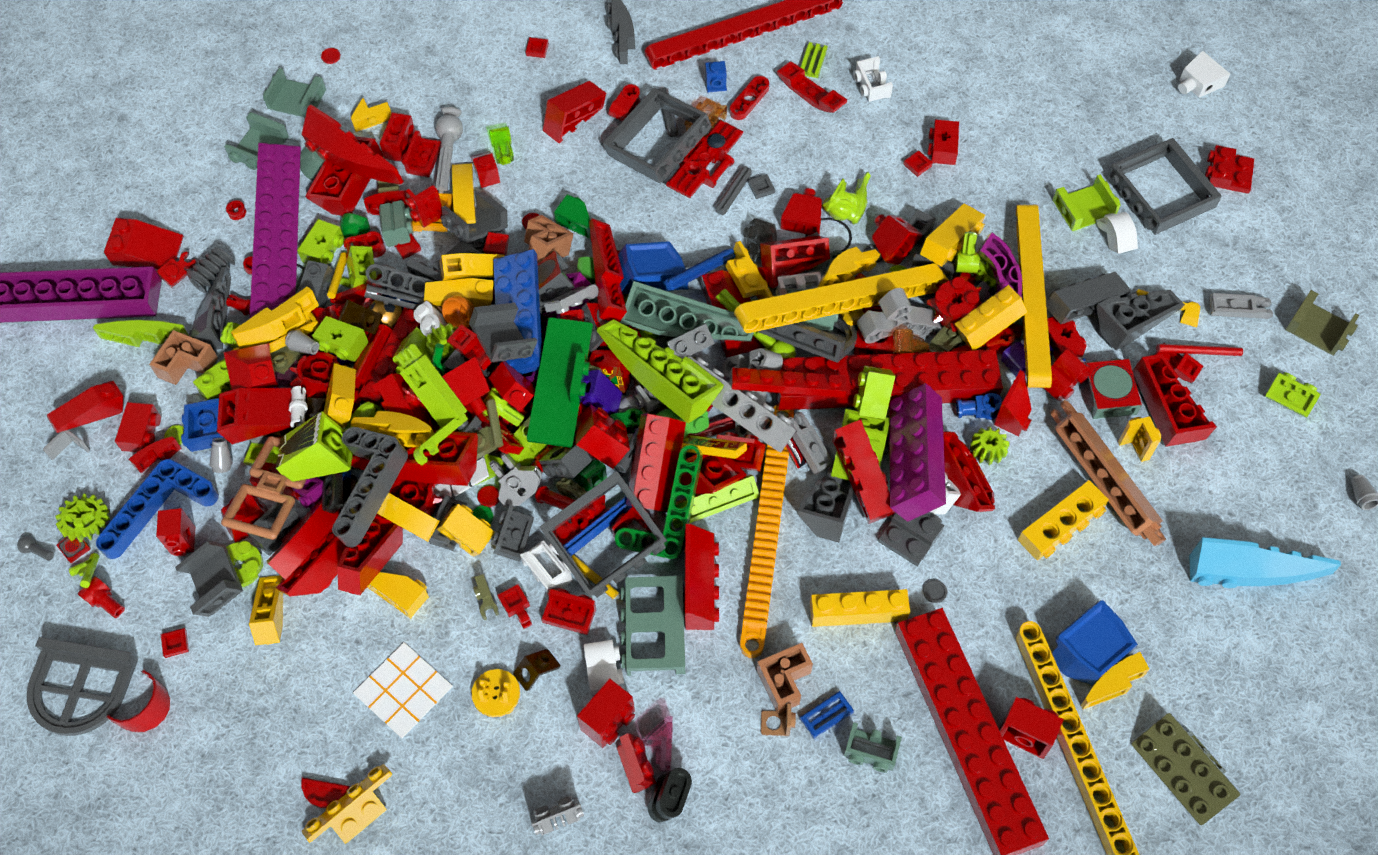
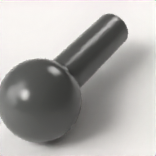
[17,536,54,561]

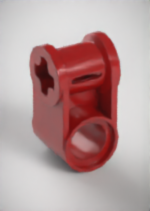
[609,84,640,122]
[343,231,386,260]

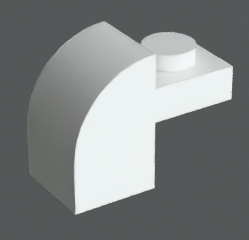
[1096,212,1138,254]

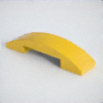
[377,493,440,542]

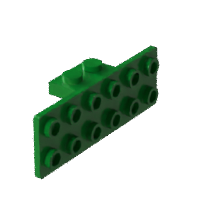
[527,317,593,448]

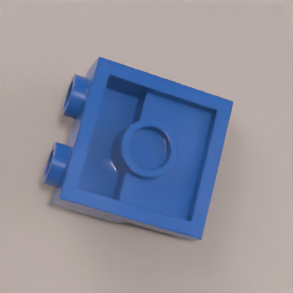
[181,398,224,452]

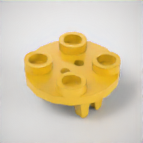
[471,669,520,717]

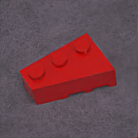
[543,80,606,144]
[760,235,830,288]

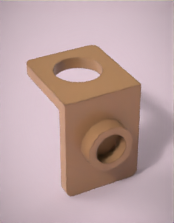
[761,703,796,736]

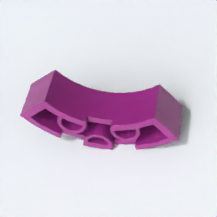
[977,232,1022,298]

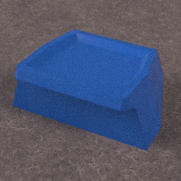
[618,241,689,295]
[1052,600,1138,686]

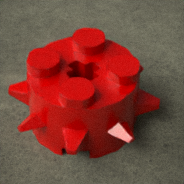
[927,277,983,332]
[290,352,347,399]
[389,478,443,516]

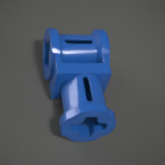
[956,393,1003,420]

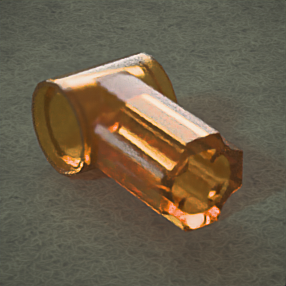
[893,329,929,354]

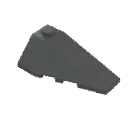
[189,267,231,350]
[1096,290,1185,350]
[797,465,854,543]

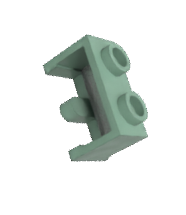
[844,722,902,773]

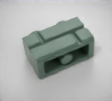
[379,200,414,247]

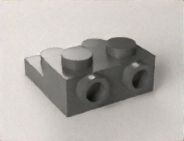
[878,513,944,567]

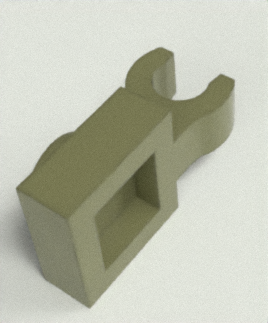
[473,574,499,620]

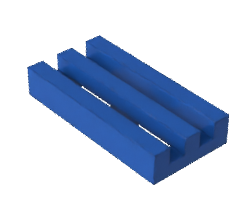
[799,691,854,739]

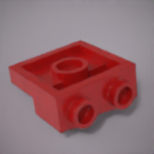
[1205,145,1255,194]

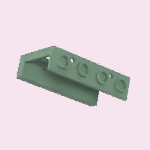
[621,576,686,676]

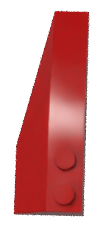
[302,105,404,185]
[351,431,478,486]

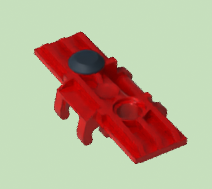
[666,119,744,198]

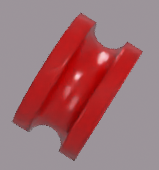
[226,200,247,220]

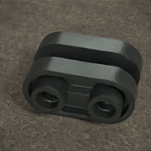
[322,473,358,514]
[648,768,692,823]

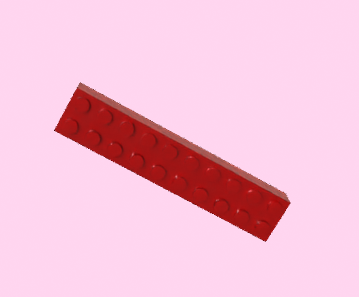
[776,350,1003,410]
[895,607,1049,855]

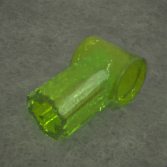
[489,126,514,165]

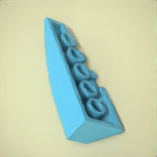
[1189,537,1341,588]

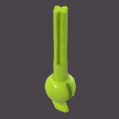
[716,289,796,358]

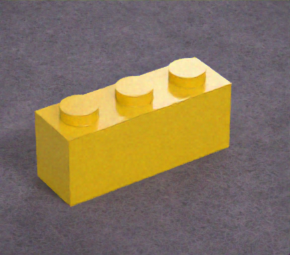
[955,285,1028,351]

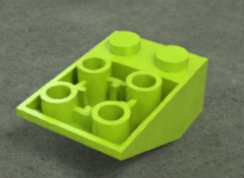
[831,409,890,480]

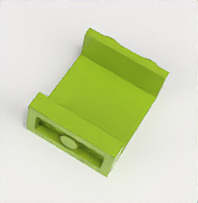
[1052,174,1121,231]

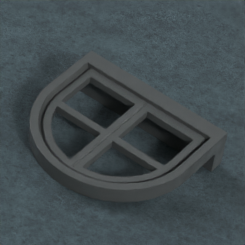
[759,316,857,363]
[26,637,138,736]

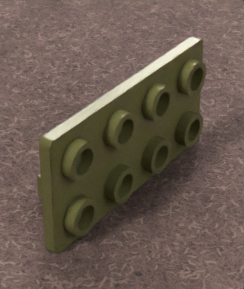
[1132,713,1241,825]

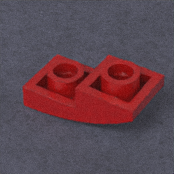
[364,190,408,215]

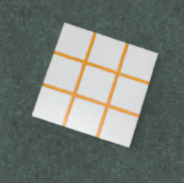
[353,643,453,738]

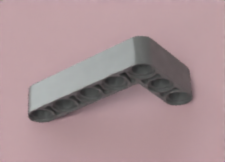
[365,249,480,306]
[332,427,408,547]

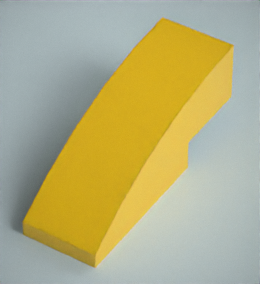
[1080,652,1149,710]

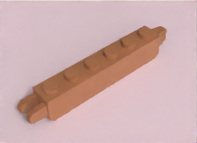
[1050,400,1167,546]

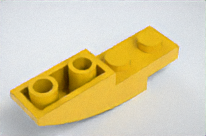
[818,247,880,287]
[231,287,319,349]
[350,411,439,447]

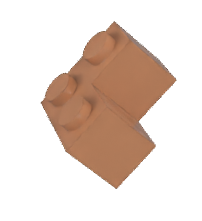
[524,215,574,263]
[149,330,218,385]
[757,643,813,714]

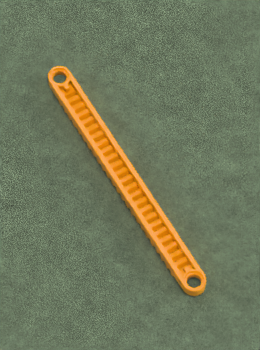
[740,404,794,658]

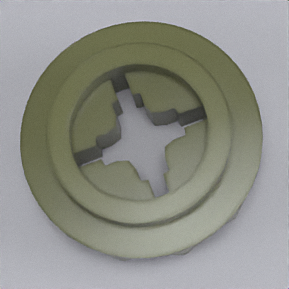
[556,478,587,500]

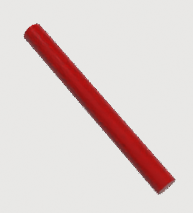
[1156,344,1243,356]

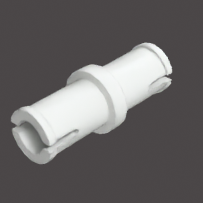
[289,386,308,428]

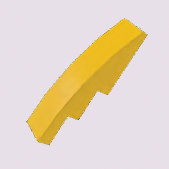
[452,163,476,224]

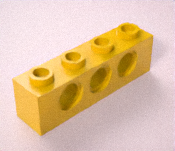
[1018,480,1109,561]

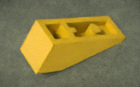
[424,278,493,307]
[323,363,356,428]
[367,572,429,619]
[249,575,283,645]

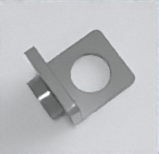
[43,430,90,460]

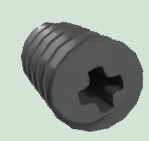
[187,247,235,293]

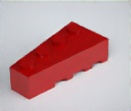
[1132,354,1217,447]
[337,514,403,595]

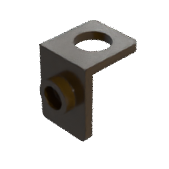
[339,300,383,335]
[513,649,561,691]

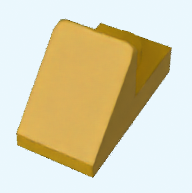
[351,98,391,132]

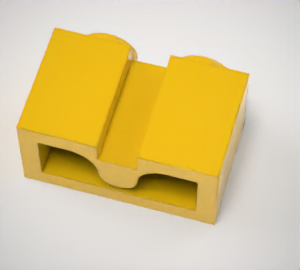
[436,504,495,557]

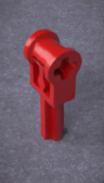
[952,328,1015,355]

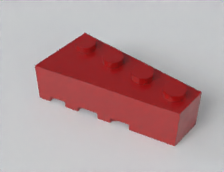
[372,373,440,431]
[832,419,895,524]

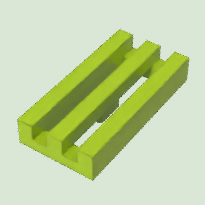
[801,42,828,78]

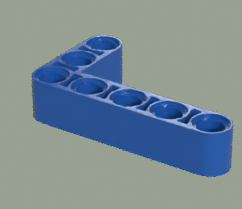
[96,459,219,559]

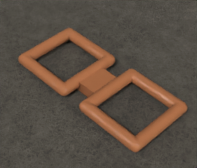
[221,436,307,540]

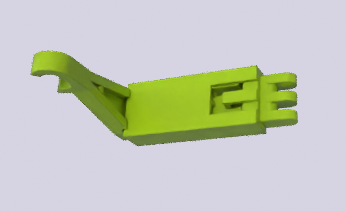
[396,344,468,465]

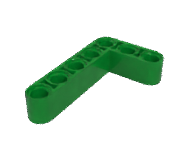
[615,445,703,559]

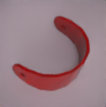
[106,670,170,732]

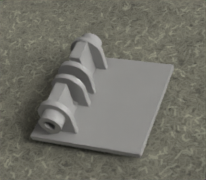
[530,796,584,836]

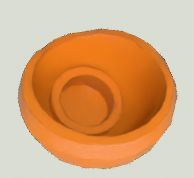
[442,295,474,328]

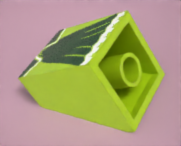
[276,411,353,482]

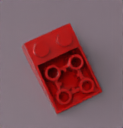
[217,388,292,445]

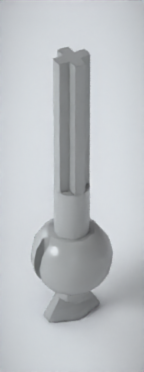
[435,107,463,193]

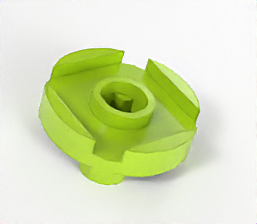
[226,541,263,587]

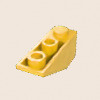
[439,253,504,281]

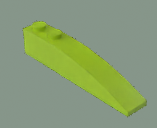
[597,319,724,423]

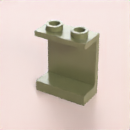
[1285,290,1359,356]

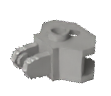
[489,453,542,506]

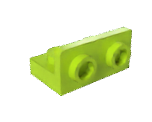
[1264,372,1321,418]

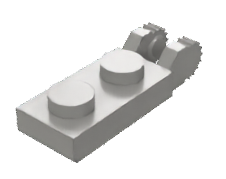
[544,284,599,314]
[1209,293,1273,319]
[787,412,834,475]

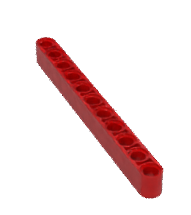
[644,0,843,70]

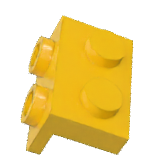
[1118,416,1161,462]

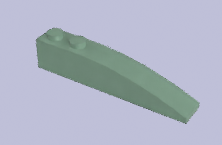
[620,281,754,342]

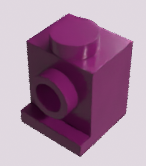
[292,477,324,510]

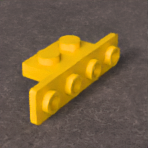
[725,241,775,300]
[301,764,392,844]

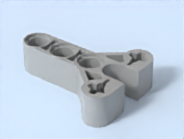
[857,288,942,343]
[723,348,783,441]

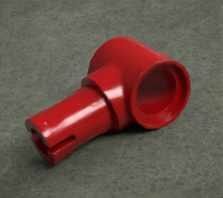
[77,576,125,618]

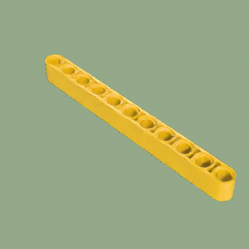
[1016,204,1052,388]
[734,263,949,333]
[1016,621,1139,855]

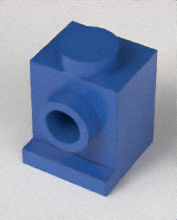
[705,61,727,93]

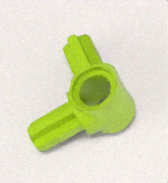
[955,232,980,273]
[483,388,524,426]

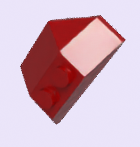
[943,432,995,512]
[276,528,347,597]

